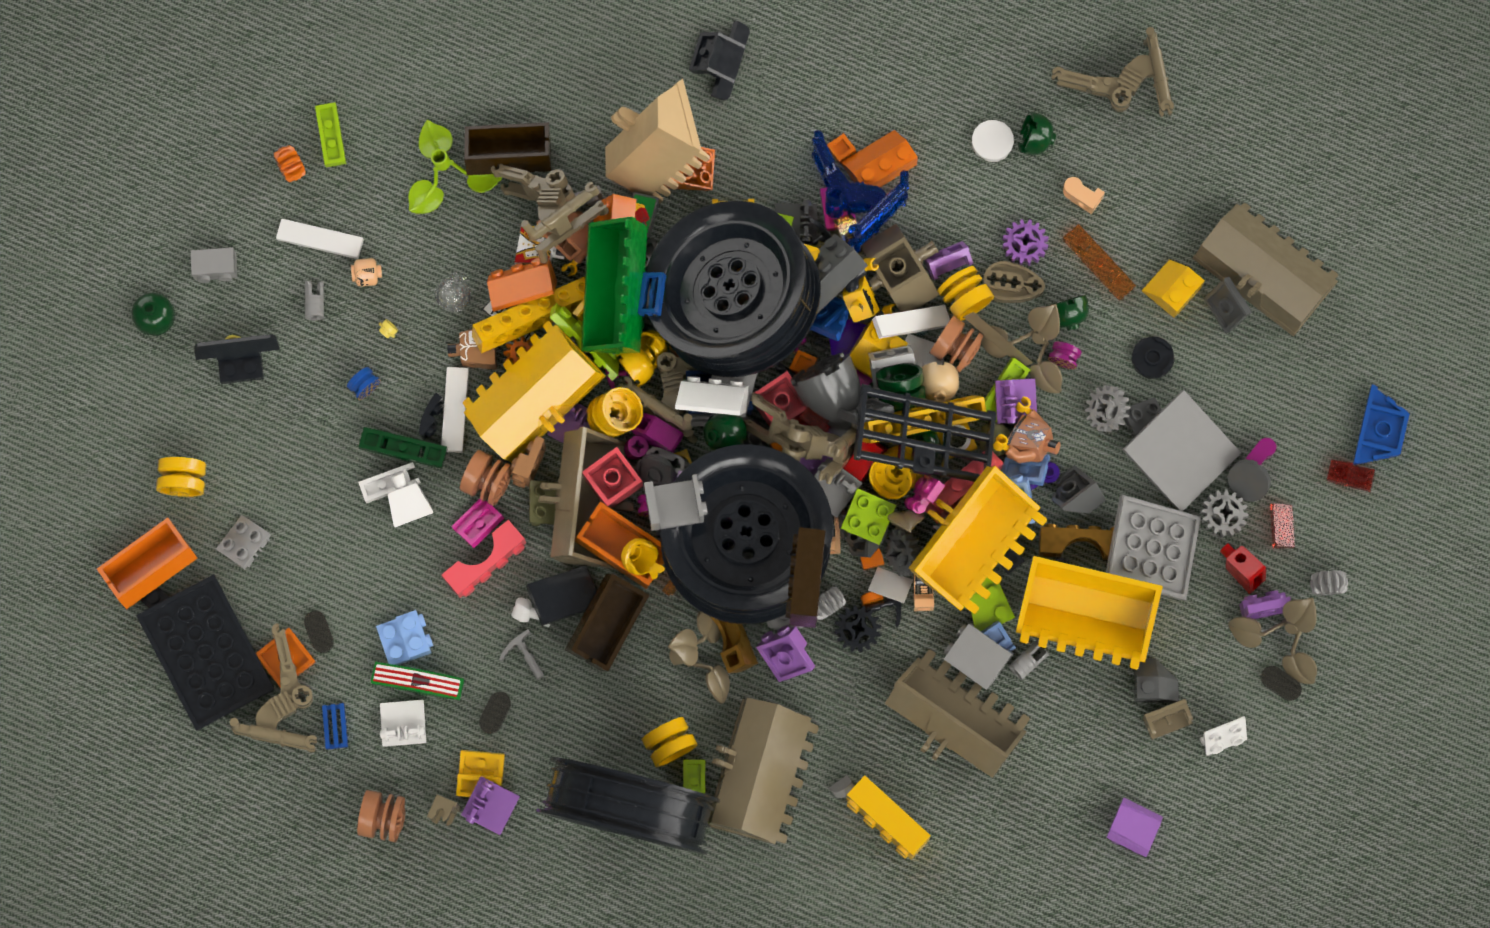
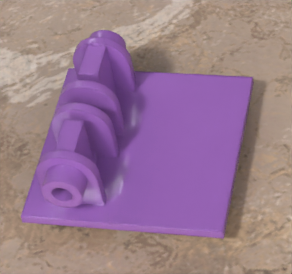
[995,379,1037,424]
[547,403,592,443]
[461,776,520,835]

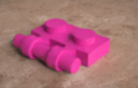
[904,475,945,514]

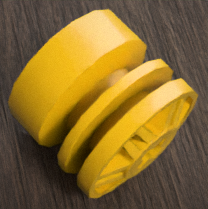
[937,266,995,321]
[587,387,643,438]
[869,445,923,499]

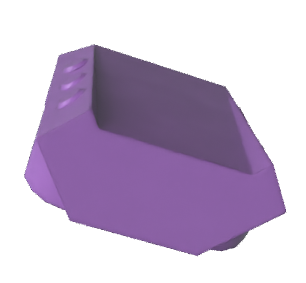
[1107,798,1163,857]

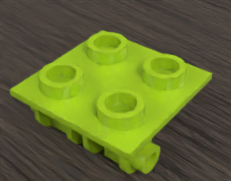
[841,488,896,545]

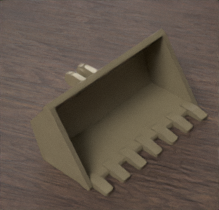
[1192,203,1338,337]
[538,427,636,570]
[885,650,1030,778]
[708,698,819,845]

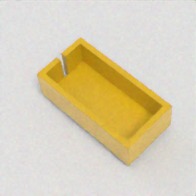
[846,775,931,860]

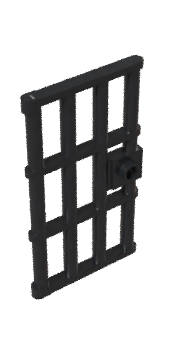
[854,384,996,482]

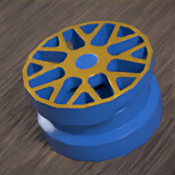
[347,367,381,400]

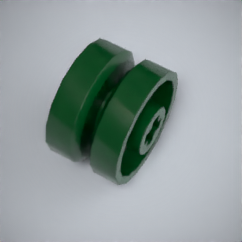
[876,363,926,410]

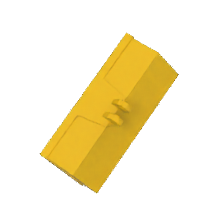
[463,321,606,463]

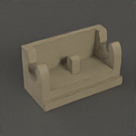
[1143,699,1193,740]
[427,795,461,826]

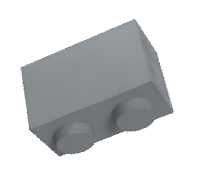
[191,247,237,283]

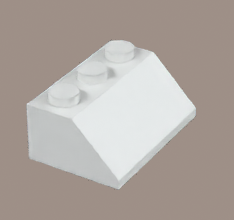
[675,376,749,416]

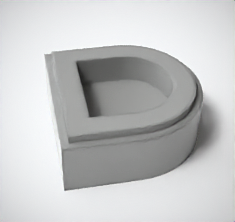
[829,775,854,798]

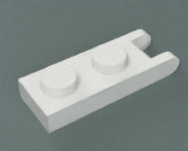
[358,463,421,504]

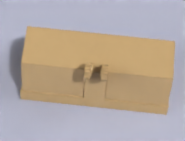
[605,79,710,204]

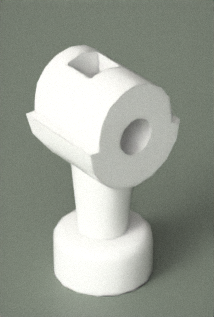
[511,598,551,627]

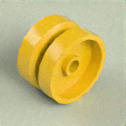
[156,457,206,497]
[641,717,698,767]

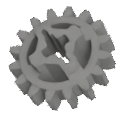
[1085,385,1130,433]
[1200,490,1249,538]

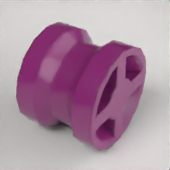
[624,436,648,460]

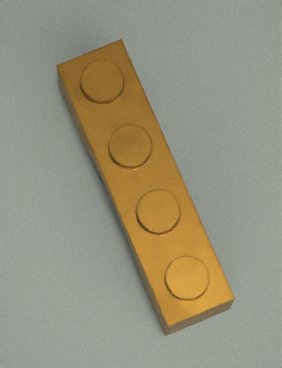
[1038,524,1114,560]
[711,617,758,674]

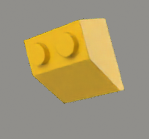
[1142,259,1205,318]
[850,321,908,379]

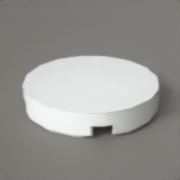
[972,120,1014,162]

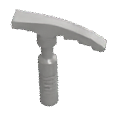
[499,629,544,680]

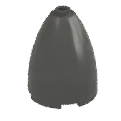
[790,353,861,437]

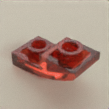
[1327,459,1375,492]

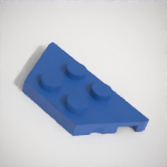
[810,297,850,341]
[1352,384,1410,465]

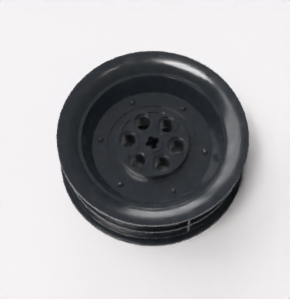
[646,201,821,377]
[660,444,833,624]
[536,757,720,855]

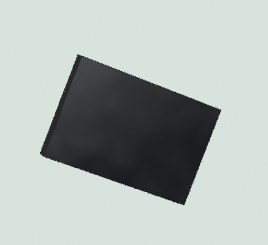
[526,565,597,626]

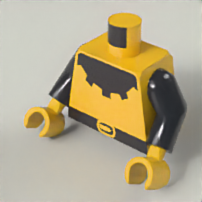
[842,258,898,326]

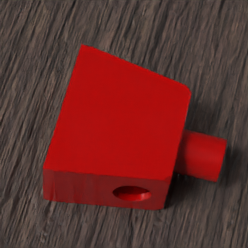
[1220,543,1266,595]

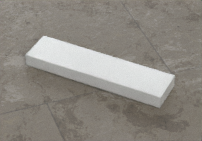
[276,219,364,259]
[872,305,950,339]
[441,367,469,453]

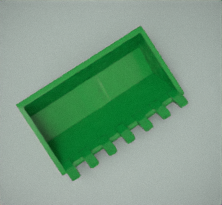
[581,217,647,354]

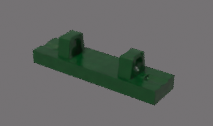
[358,427,448,469]

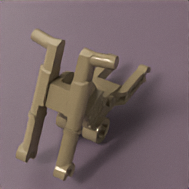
[1051,27,1174,118]
[491,164,609,264]
[619,352,697,444]
[744,393,857,484]
[230,623,317,753]

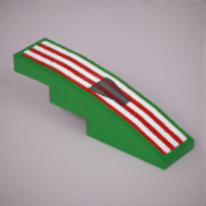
[371,662,464,701]

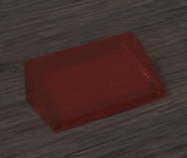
[1270,503,1295,549]

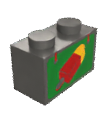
[632,192,659,241]

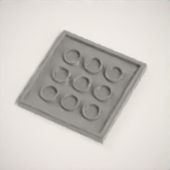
[1122,390,1241,511]
[1106,495,1201,601]

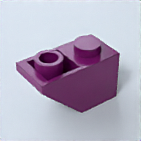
[631,413,684,452]

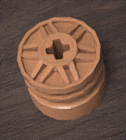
[929,316,984,373]
[460,450,512,506]
[357,790,406,843]

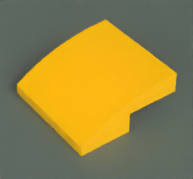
[456,750,505,797]

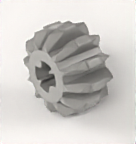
[1310,570,1348,596]
[817,587,846,620]

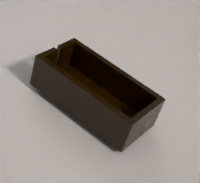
[464,122,551,175]
[785,527,826,628]
[565,574,649,672]

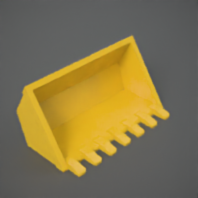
[908,466,1047,614]
[1016,556,1163,670]

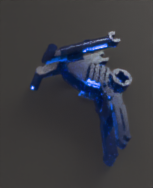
[812,130,909,253]

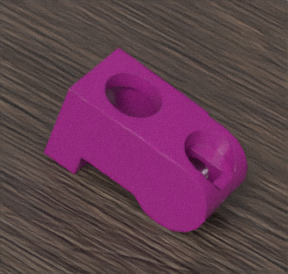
[1245,438,1276,466]

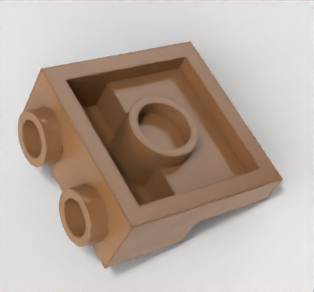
[510,436,546,488]

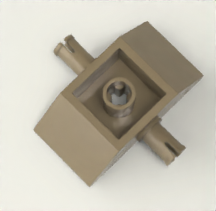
[861,224,939,312]

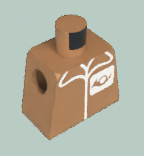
[447,330,497,370]

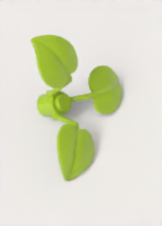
[408,120,502,214]

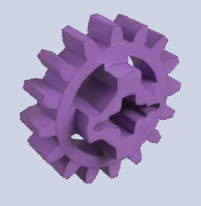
[1002,219,1049,266]

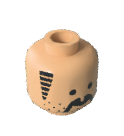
[351,258,382,287]

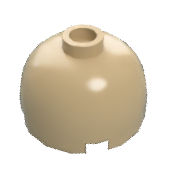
[922,362,959,402]

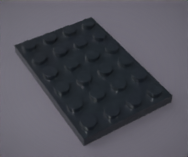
[136,574,275,731]

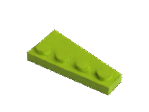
[550,303,619,381]
[970,570,1015,631]

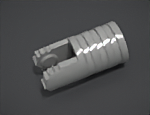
[305,281,324,321]
[1009,640,1049,680]

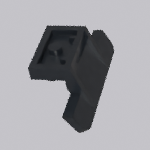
[689,21,750,101]
[194,334,280,384]

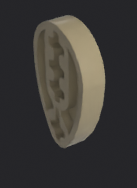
[983,261,1045,303]

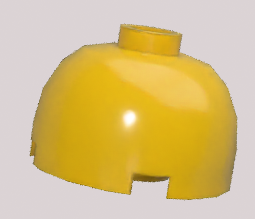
[615,348,655,388]

